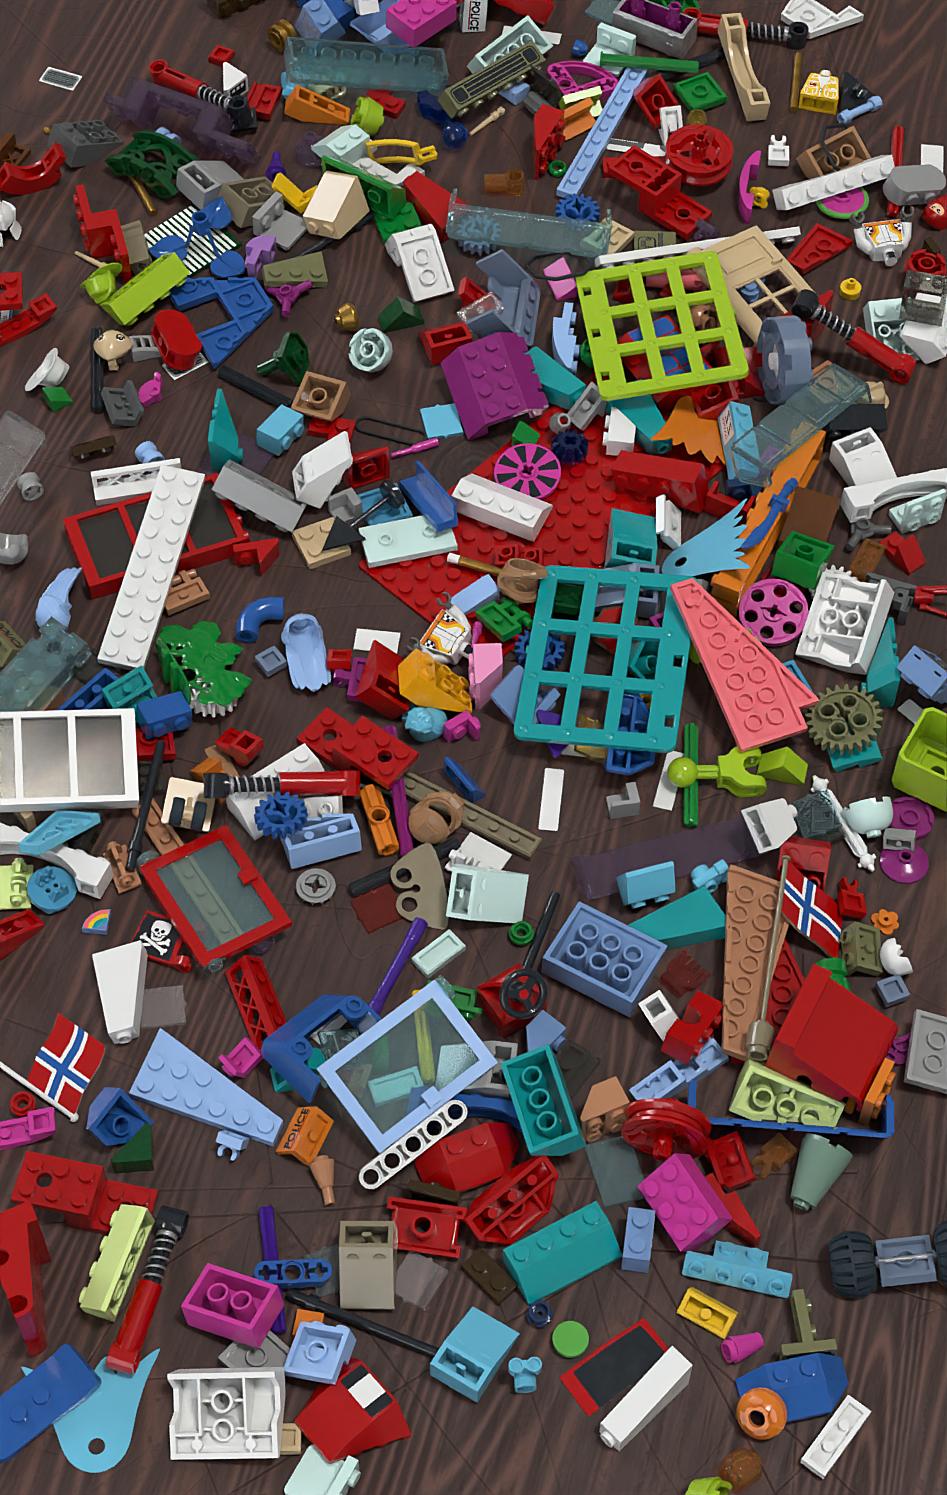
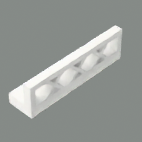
[91,458,181,506]

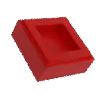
[208,45,235,67]

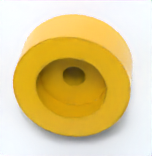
[839,278,861,301]

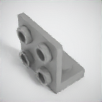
[252,192,307,250]

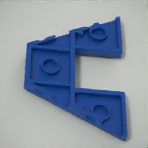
[169,277,274,369]

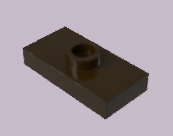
[407,1179,460,1207]

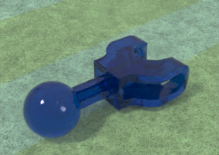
[417,84,468,148]

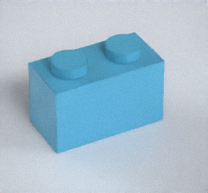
[257,404,304,456]

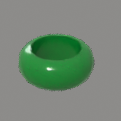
[548,160,567,177]

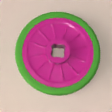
[816,186,869,219]

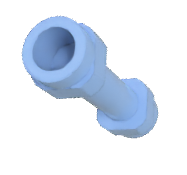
[837,96,883,124]

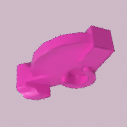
[139,372,164,409]

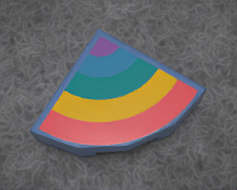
[82,909,112,935]

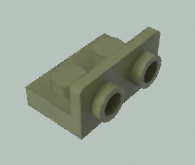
[840,921,883,976]

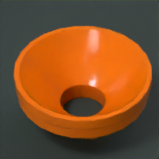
[736,1387,787,1440]

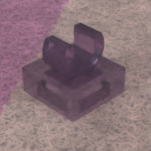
[694,218,721,241]

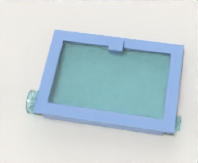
[316,975,498,1154]

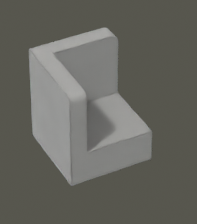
[328,487,363,523]
[606,782,640,819]

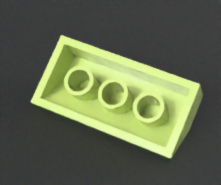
[79,1204,155,1323]

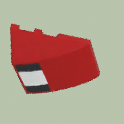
[294,1357,411,1464]

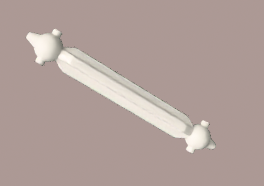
[811,775,877,872]

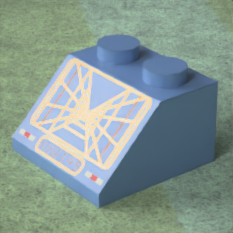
[295,0,346,56]

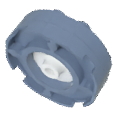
[757,315,814,405]

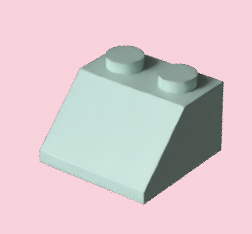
[311,124,370,164]

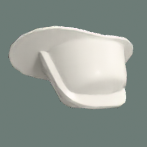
[25,348,69,391]

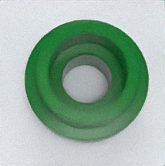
[509,921,534,946]

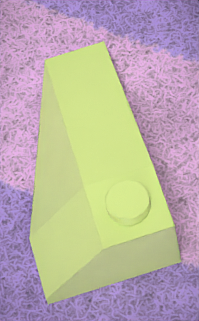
[729,1057,846,1127]

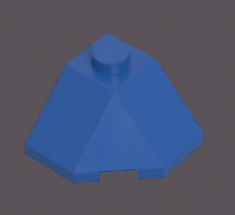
[86,1087,154,1146]

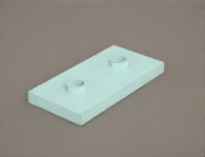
[359,515,457,568]

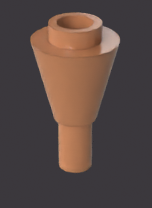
[309,1155,335,1206]

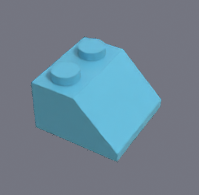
[616,861,675,909]

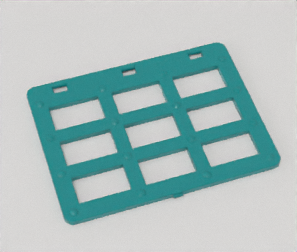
[514,565,698,753]

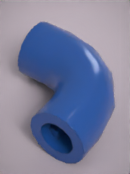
[235,597,284,643]

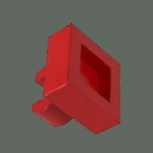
[327,649,352,675]

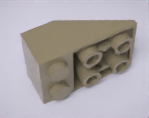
[339,1221,398,1310]

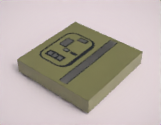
[634,231,676,263]

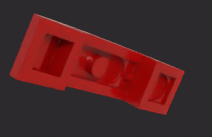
[0,293,57,346]

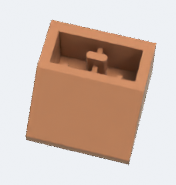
[579,1076,630,1143]

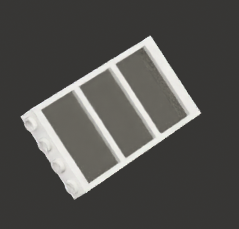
[0,708,139,812]

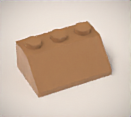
[796,126,871,179]

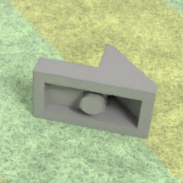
[567,381,607,431]

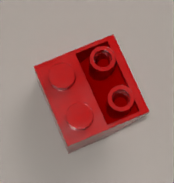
[418,322,472,365]
[775,836,831,891]

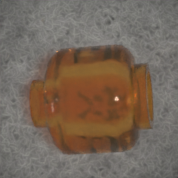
[720,1448,762,1491]

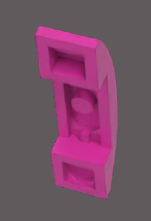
[738,150,761,224]
[0,1107,57,1150]

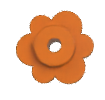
[871,909,899,936]

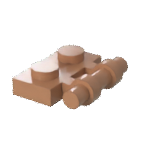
[164,568,210,616]

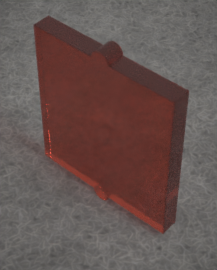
[350,883,405,934]

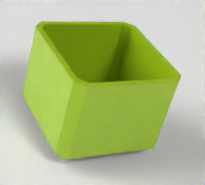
[892,707,947,812]

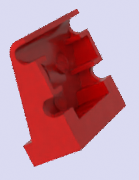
[765,963,898,1112]
[0,1200,51,1358]

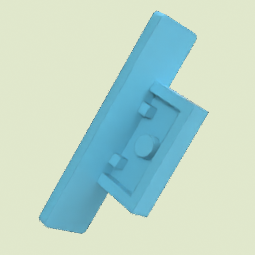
[682,1240,793,1298]

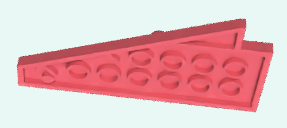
[670,578,819,753]

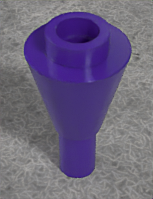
[266,152,286,182]

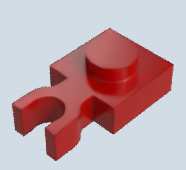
[837,876,867,919]

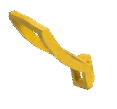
[365,139,437,166]

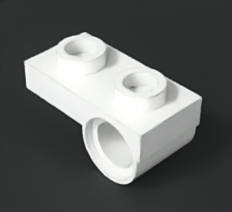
[298,795,343,818]

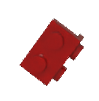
[705,1131,757,1193]

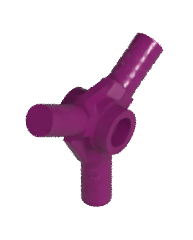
[264,279,313,317]

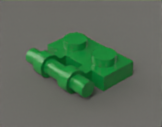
[475,596,533,642]

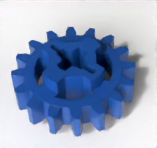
[555,193,600,233]
[515,630,565,671]
[254,792,308,839]

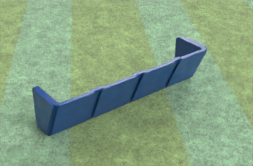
[686,1079,894,1138]

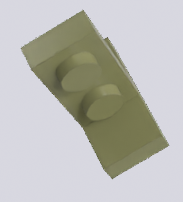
[778,1289,837,1361]

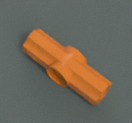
[360,784,399,856]

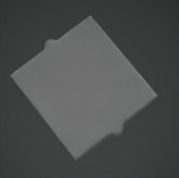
[141,985,187,1029]
[395,1251,449,1311]

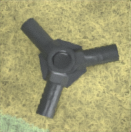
[845,518,891,551]

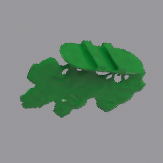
[156,621,252,707]

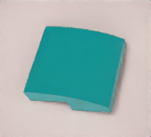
[101,665,157,730]
[827,722,883,772]

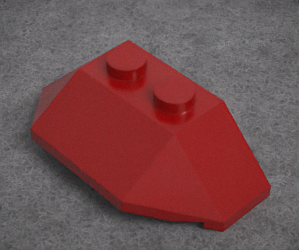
[413,1122,520,1193]
[463,1156,559,1245]

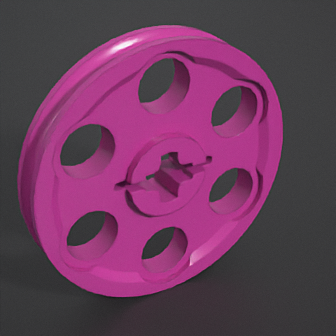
[738,579,809,647]

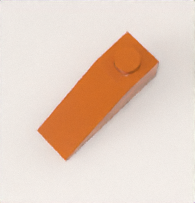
[284,84,350,125]

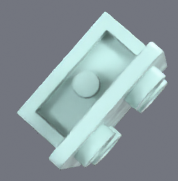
[284,1445,361,1495]

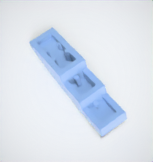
[629,1038,729,1101]

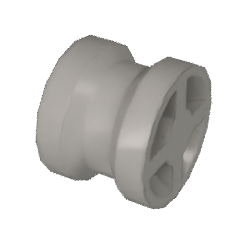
[17,472,44,501]

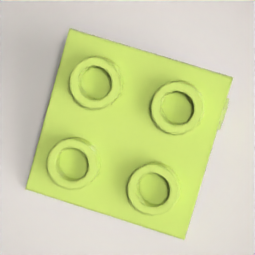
[0,858,33,910]

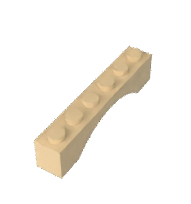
[718,13,770,121]

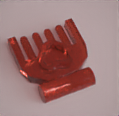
[660,950,711,997]

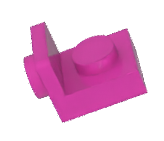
[443,710,481,743]

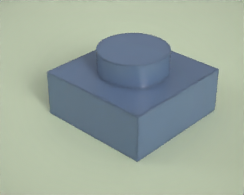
[255,646,287,677]
[875,975,910,1008]

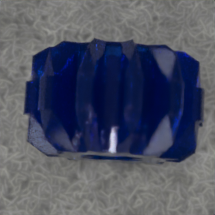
[551,429,589,466]

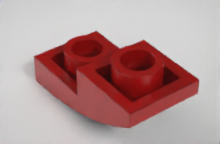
[495,544,544,568]

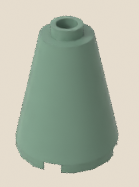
[790,1133,853,1211]

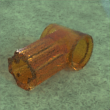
[484,168,525,196]

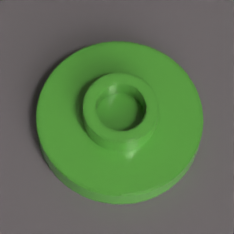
[552,1321,589,1358]

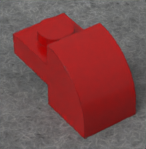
[214,727,264,766]

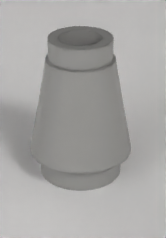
[549,413,571,435]

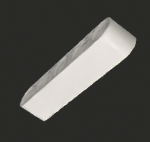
[359,1100,467,1189]

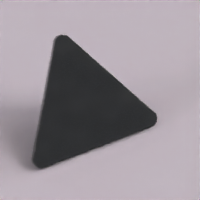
[840,72,875,113]

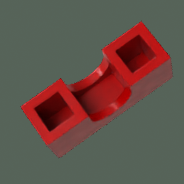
[661,990,723,1065]

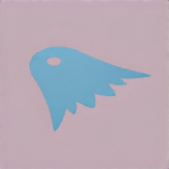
[662,498,751,576]
[21,1348,160,1473]

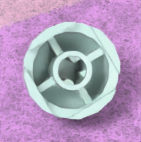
[349,328,393,372]
[843,797,893,838]

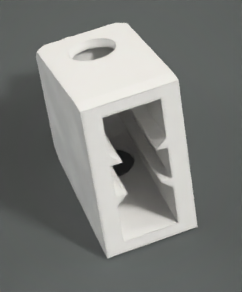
[741,798,797,853]

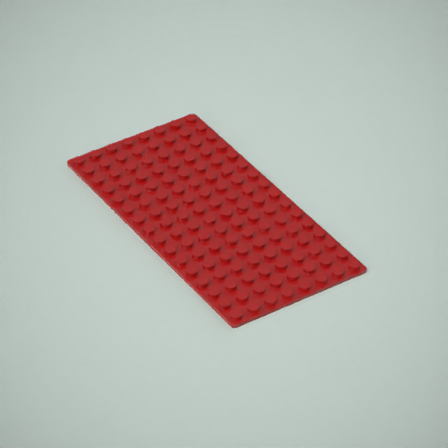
[359,372,726,659]

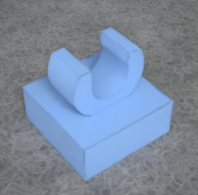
[216,1130,250,1161]

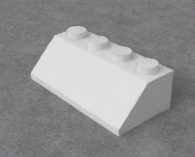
[900,275,947,364]
[451,474,553,542]
[226,743,326,840]

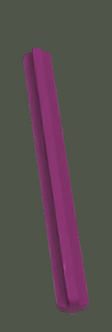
[383,725,413,857]

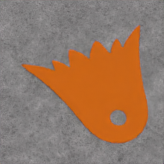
[650,396,726,465]

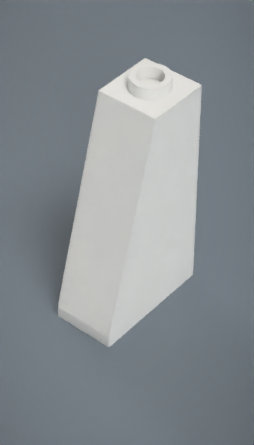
[92,940,148,1044]
[599,1346,693,1451]

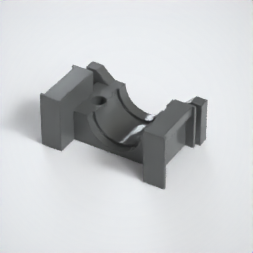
[865,572,916,626]

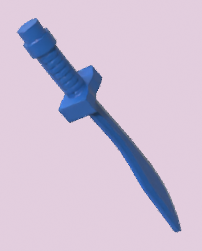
[741,478,798,549]

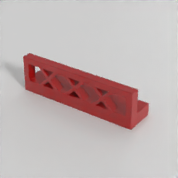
[225,955,287,1051]

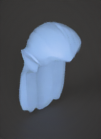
[35,567,82,636]
[281,613,331,692]

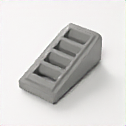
[129,335,161,362]

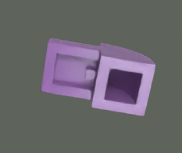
[245,235,277,278]

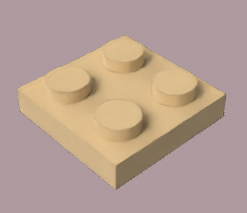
[292,517,351,569]

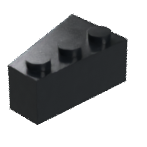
[806,404,888,440]

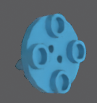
[27,866,77,914]

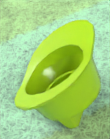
[80,263,122,304]

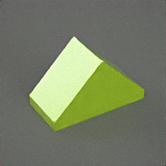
[757,747,808,786]

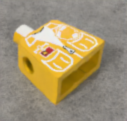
[798,70,839,115]

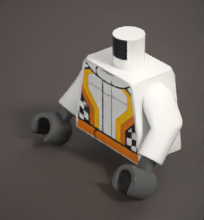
[849,206,914,266]
[404,592,473,665]

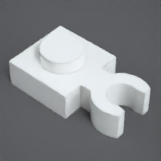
[768,135,789,166]

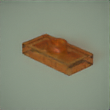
[848,538,886,582]

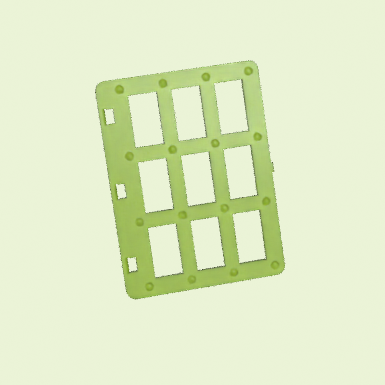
[576,251,749,401]

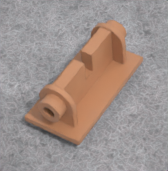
[103,841,142,894]

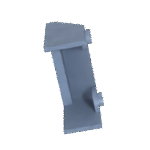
[466,249,541,347]

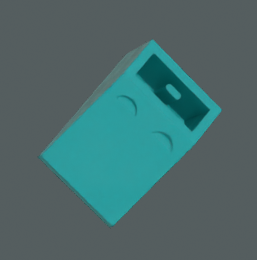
[604,508,657,569]

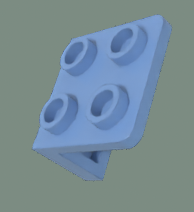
[490,665,561,724]

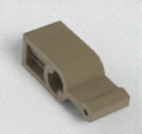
[121,220,153,275]

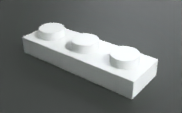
[800,1395,871,1479]

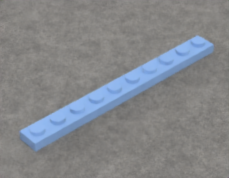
[556,68,650,198]

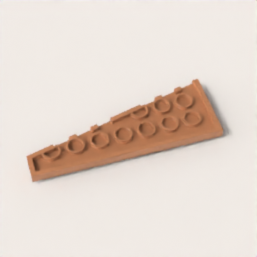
[721,864,789,1061]

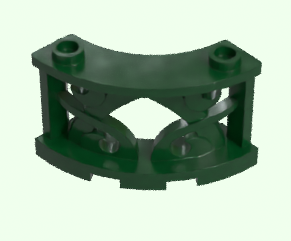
[104,130,199,200]

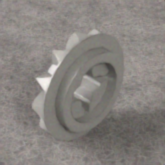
[296,868,336,905]

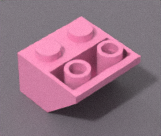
[468,643,503,710]

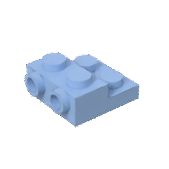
[284,1321,356,1385]

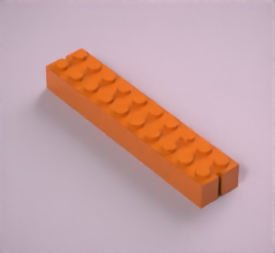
[710,423,826,619]

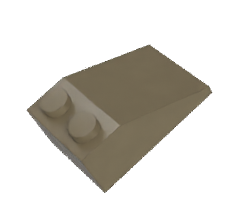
[216,176,289,228]

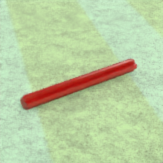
[887,125,904,218]

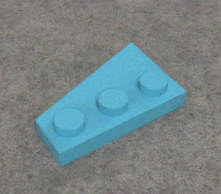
[18,810,101,856]

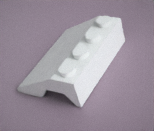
[795,572,894,675]
[167,1367,285,1460]

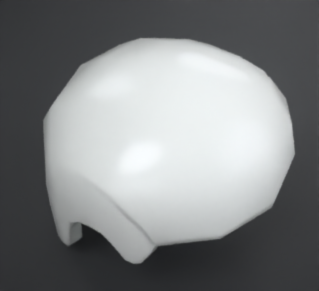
[880,938,913,976]

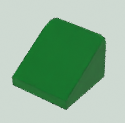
[42,387,73,412]
[512,421,540,446]

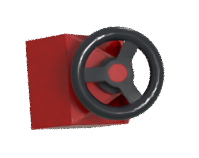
[476,963,547,1039]

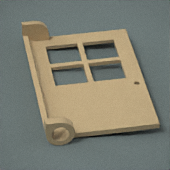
[686,225,818,347]

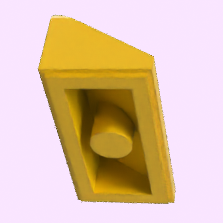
[676,1287,739,1339]

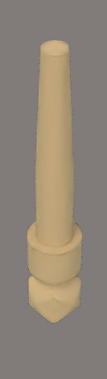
[469,106,505,136]
[75,251,107,268]

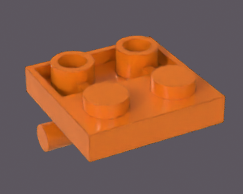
[843,1058,896,1126]

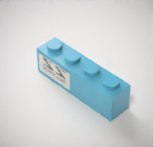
[718,401,762,480]

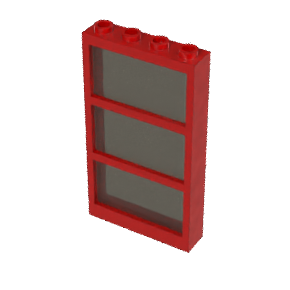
[63,473,250,600]

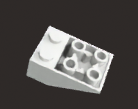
[829,427,897,487]
[292,431,353,508]

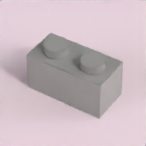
[883,828,916,852]

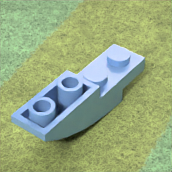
[552,302,580,374]

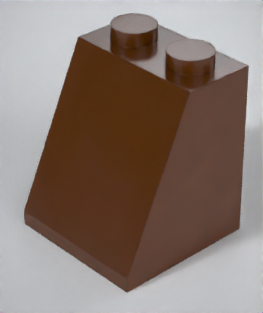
[777,486,841,550]

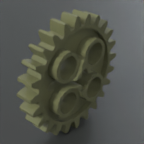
[805,684,883,756]

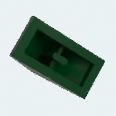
[378,296,424,333]
[110,1123,154,1173]

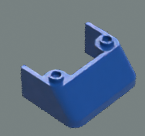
[261,994,382,1103]

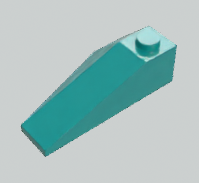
[860,618,900,707]

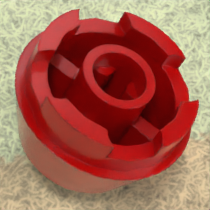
[905,249,947,291]

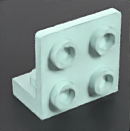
[583,23,636,77]
[888,489,947,534]

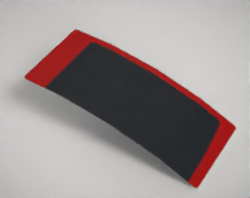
[560,1318,669,1416]

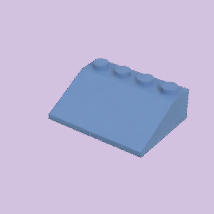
[541,901,668,1017]

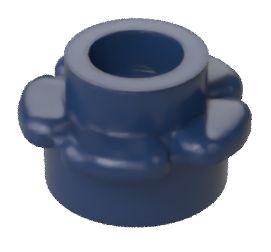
[527,1301,553,1328]

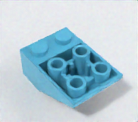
[430,1307,520,1403]

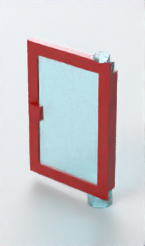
[136,825,292,972]

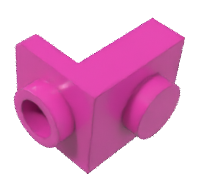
[219,1037,263,1078]

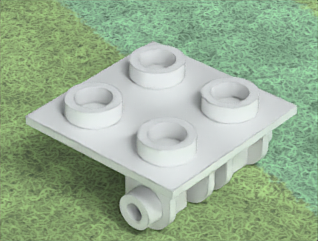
[445,832,512,872]

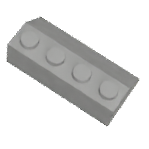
[212,459,307,532]

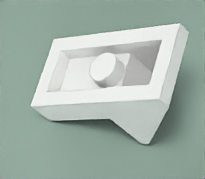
[658,105,683,146]

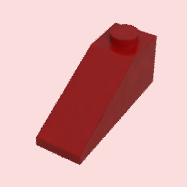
[0,909,45,961]

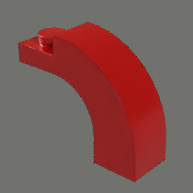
[0,142,66,195]

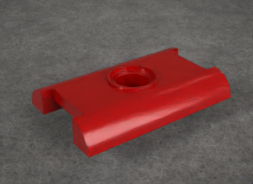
[387,1196,467,1258]

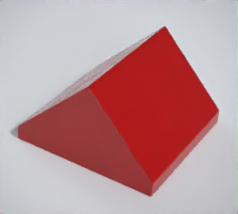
[690,380,740,421]

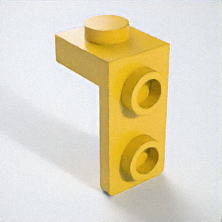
[272,172,318,214]

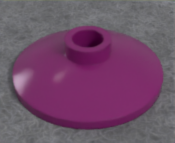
[880,844,929,884]

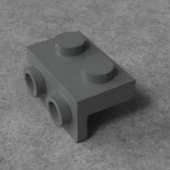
[101,380,144,426]

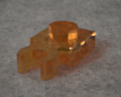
[751,1132,798,1178]

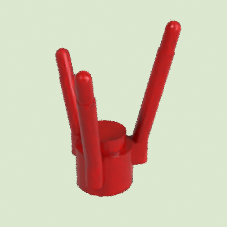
[914,585,947,618]

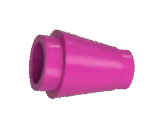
[721,1332,764,1363]

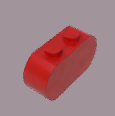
[150,310,202,370]

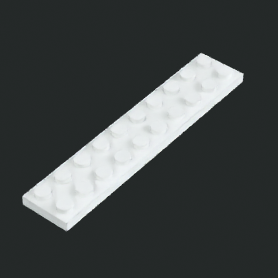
[97,464,205,671]

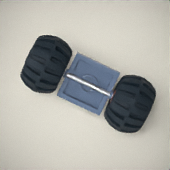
[828,1221,947,1299]

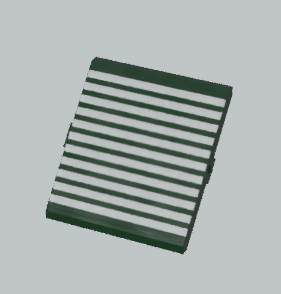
[144,204,243,278]

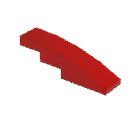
[690,1155,761,1248]

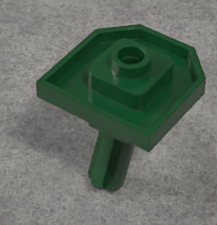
[256,332,310,386]

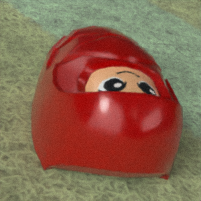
[921,194,947,231]

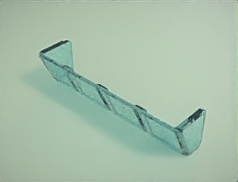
[446,189,612,258]
[731,364,872,488]

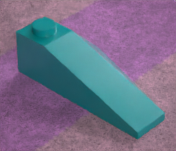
[208,389,244,470]

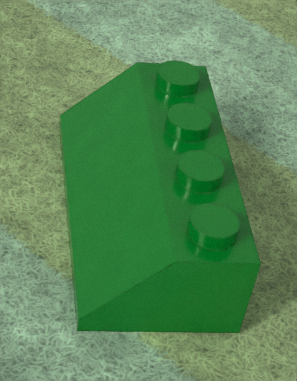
[321,155,406,219]

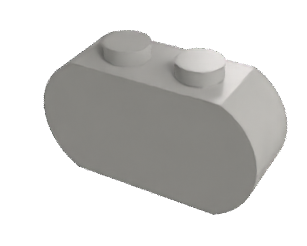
[883,164,946,206]

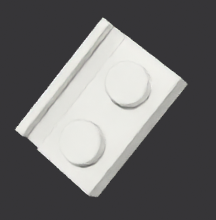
[656,495,681,550]

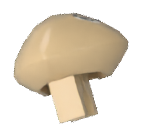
[93,330,133,370]

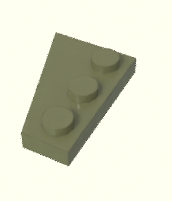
[262,251,328,288]

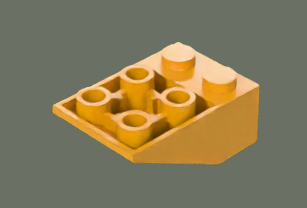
[398,648,472,713]

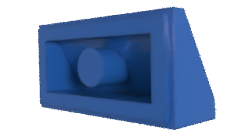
[444,756,486,804]

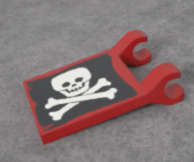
[131,910,208,973]

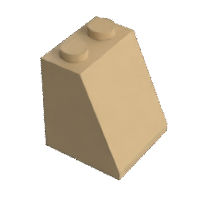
[303,170,370,240]

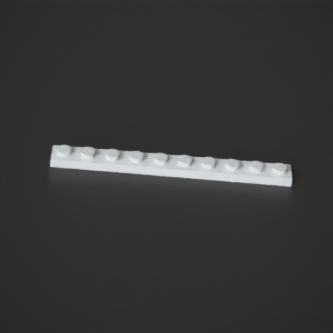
[594,227,801,269]

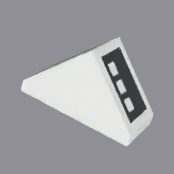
[223,62,249,97]

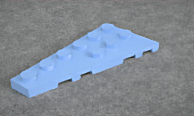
[129,1028,283,1147]

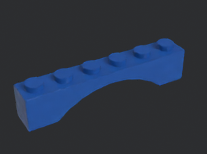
[406,1086,523,1133]

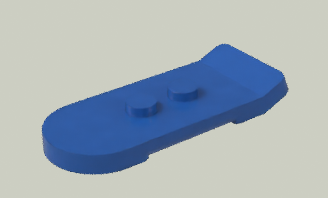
[0,1344,102,1464]

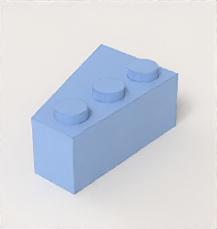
[279,814,362,869]

